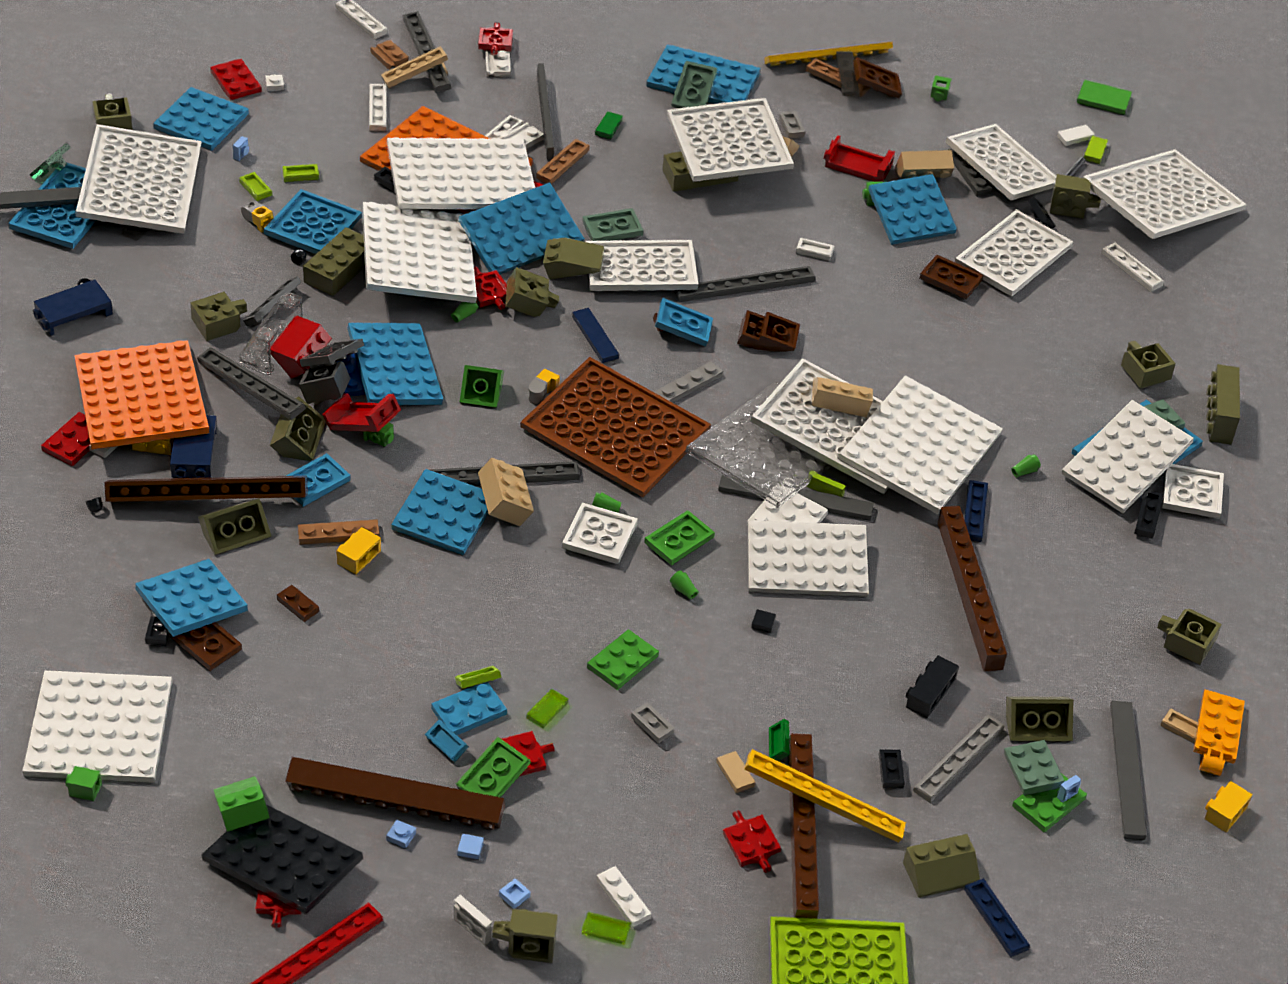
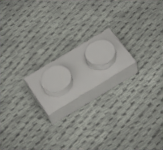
[779,111,805,139]
[631,702,675,744]

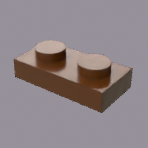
[277,584,319,622]

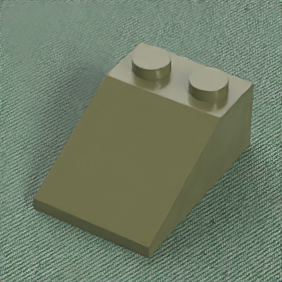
[543,237,604,280]

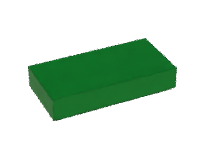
[595,111,623,139]
[769,719,790,761]

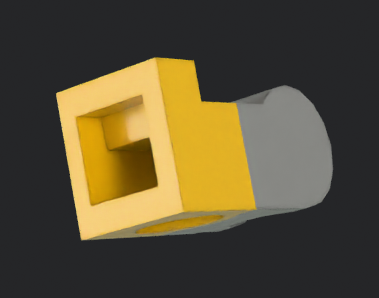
[241,201,273,232]
[528,368,560,404]

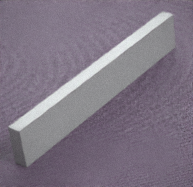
[913,715,1005,803]

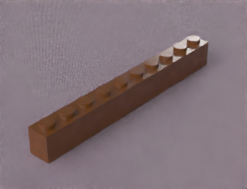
[105,475,308,502]
[938,506,1007,672]
[788,733,819,919]
[285,757,505,830]

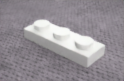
[596,866,652,928]

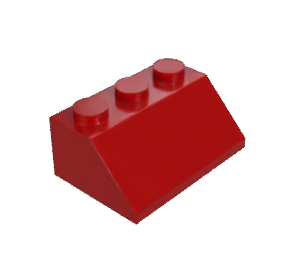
[268,315,332,379]

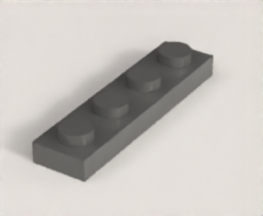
[948,149,992,196]
[243,276,301,327]

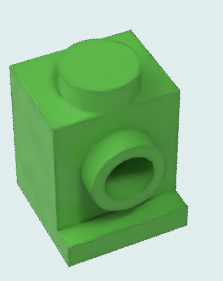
[930,75,951,101]
[363,422,394,447]

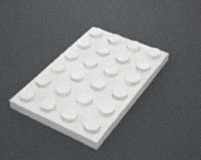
[945,124,1056,200]
[955,209,1073,297]
[586,240,698,291]
[1062,400,1194,513]
[747,520,869,597]

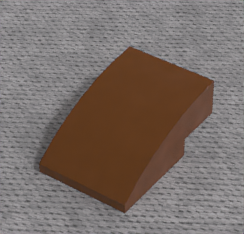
[737,310,800,352]

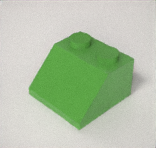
[459,365,504,408]

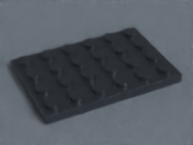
[201,804,363,915]

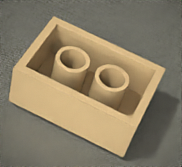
[478,458,534,526]

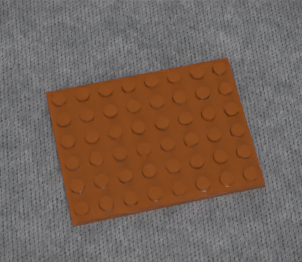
[520,357,711,497]

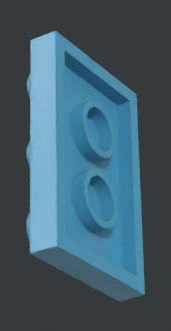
[655,298,713,347]
[286,453,351,507]
[431,682,507,735]

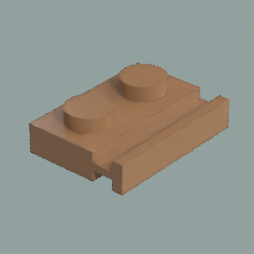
[370,40,409,70]

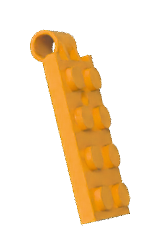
[1193,689,1245,776]

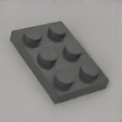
[300,339,364,368]

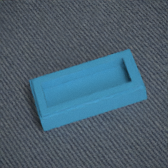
[425,719,469,762]

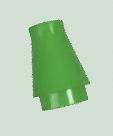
[451,302,478,323]
[1011,454,1041,478]
[592,492,622,513]
[670,570,699,600]

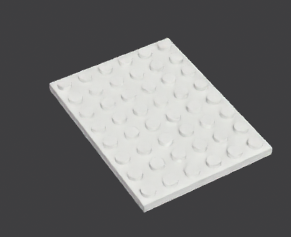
[75,124,201,234]
[386,137,535,209]
[1083,150,1247,239]
[362,202,477,303]
[750,358,889,494]
[837,376,1003,515]

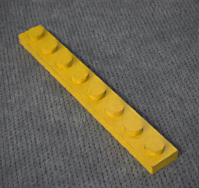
[764,42,893,66]
[744,749,906,843]

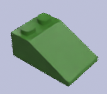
[213,776,270,831]

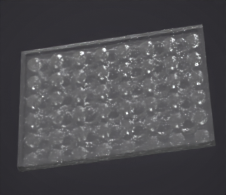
[685,381,831,508]

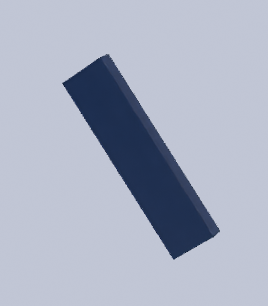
[572,308,619,363]
[964,480,988,542]
[964,878,1030,958]

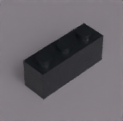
[905,655,959,718]

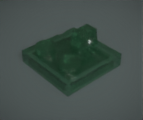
[29,142,71,180]

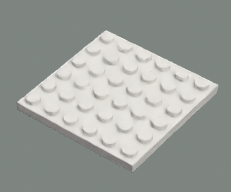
[667,98,794,182]
[23,670,172,783]

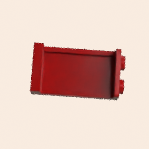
[823,135,895,182]
[323,393,401,432]

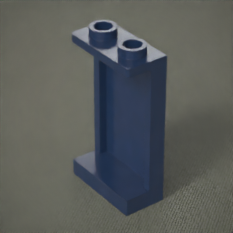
[33,279,113,336]
[170,415,217,478]

